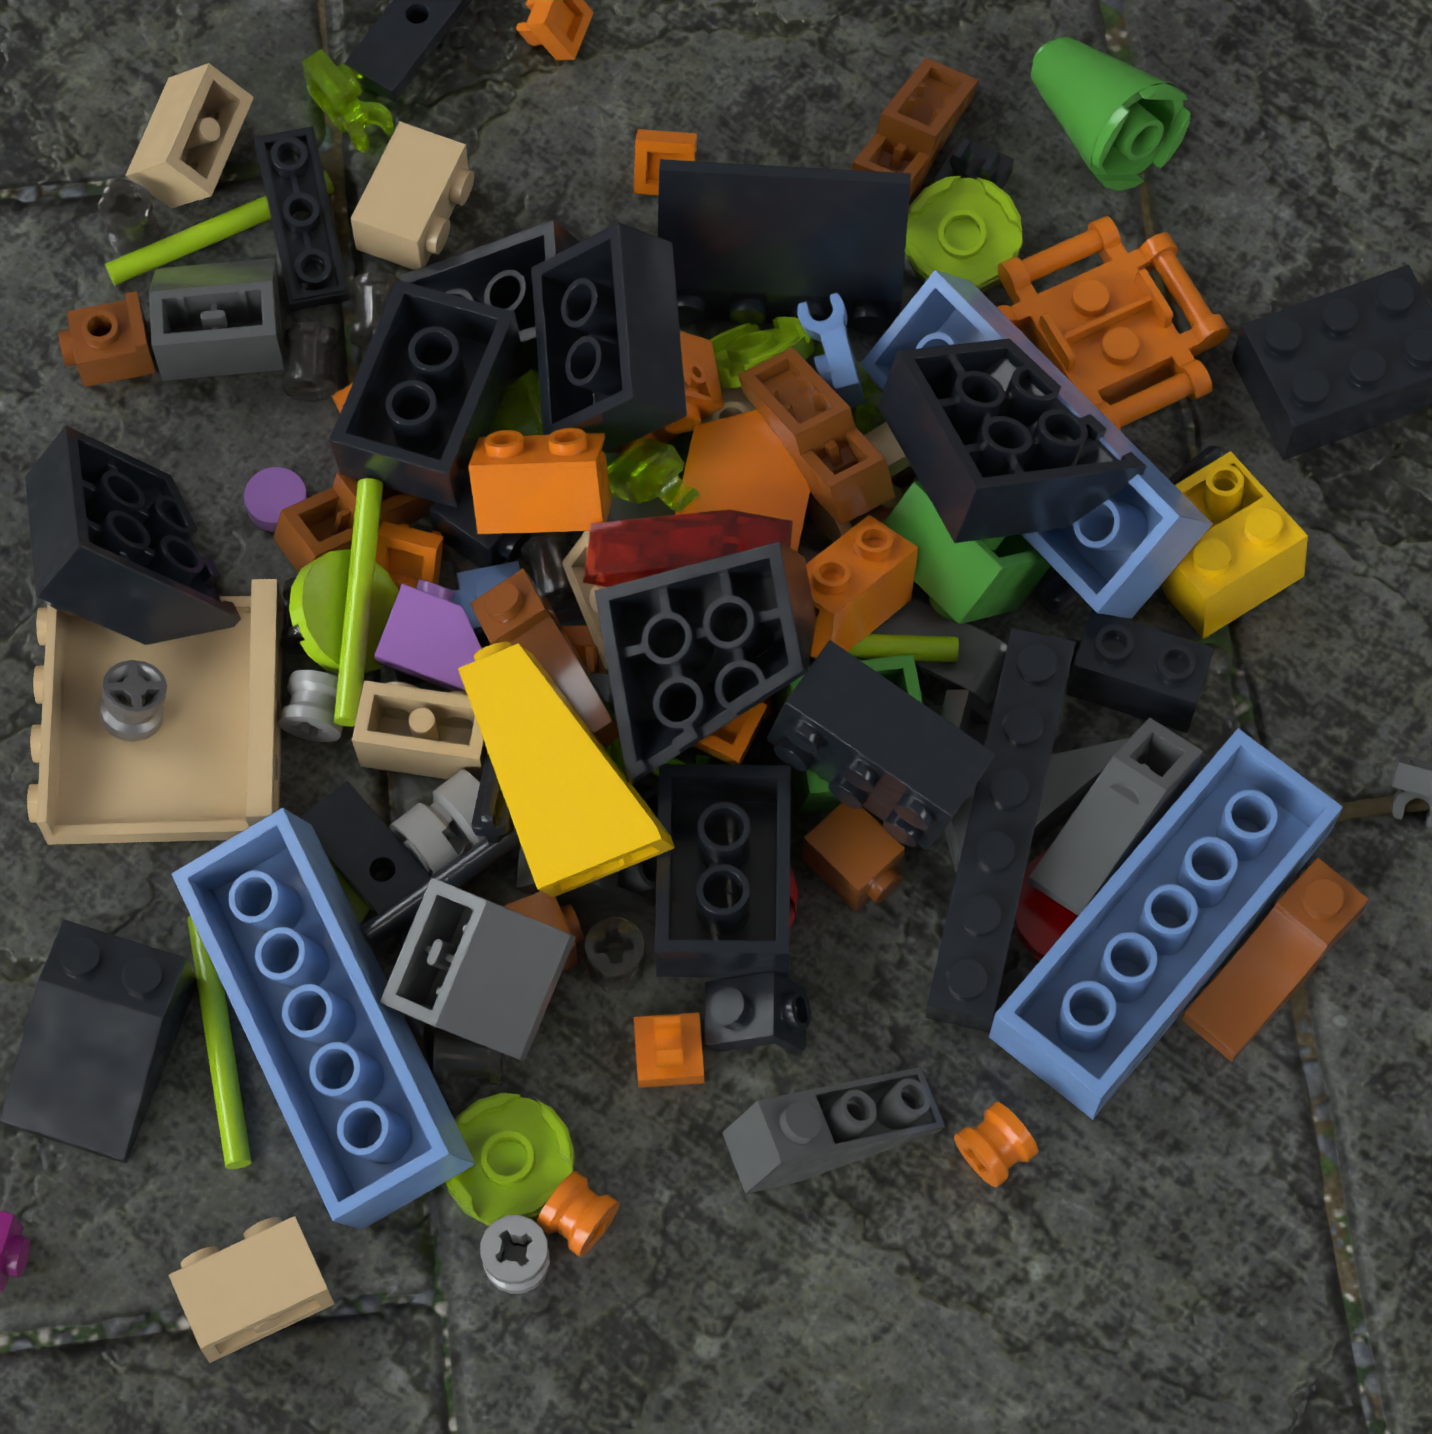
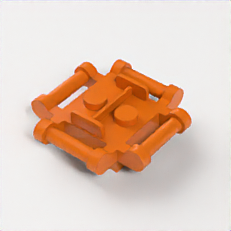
[997,216,1230,431]

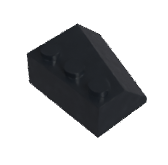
[878,338,1147,543]
[25,426,241,645]
[594,542,816,784]

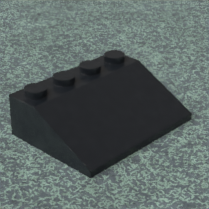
[658,159,911,334]

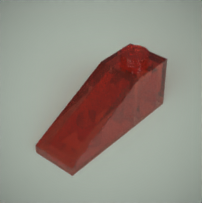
[583,509,793,587]

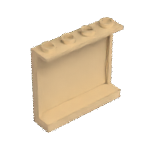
[27,579,284,845]

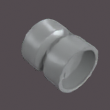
[389,769,485,876]

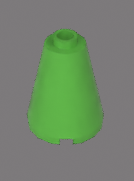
[1031,36,1191,191]

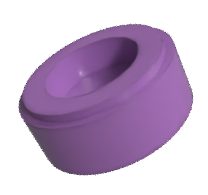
[244,467,308,532]

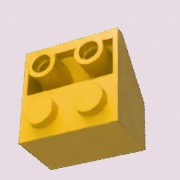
[1160,451,1308,639]

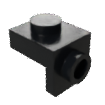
[704,971,811,1052]

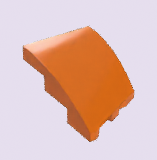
[668,409,810,559]

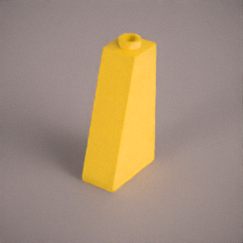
[458,642,675,898]

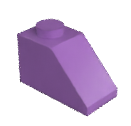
[374,580,482,692]

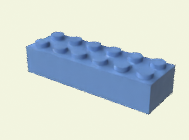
[859,270,1213,619]
[989,728,1343,1120]
[172,808,476,1230]

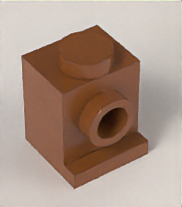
[58,291,156,387]

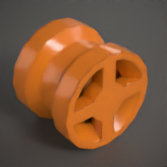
[954,1102,1039,1188]
[536,1171,620,1257]

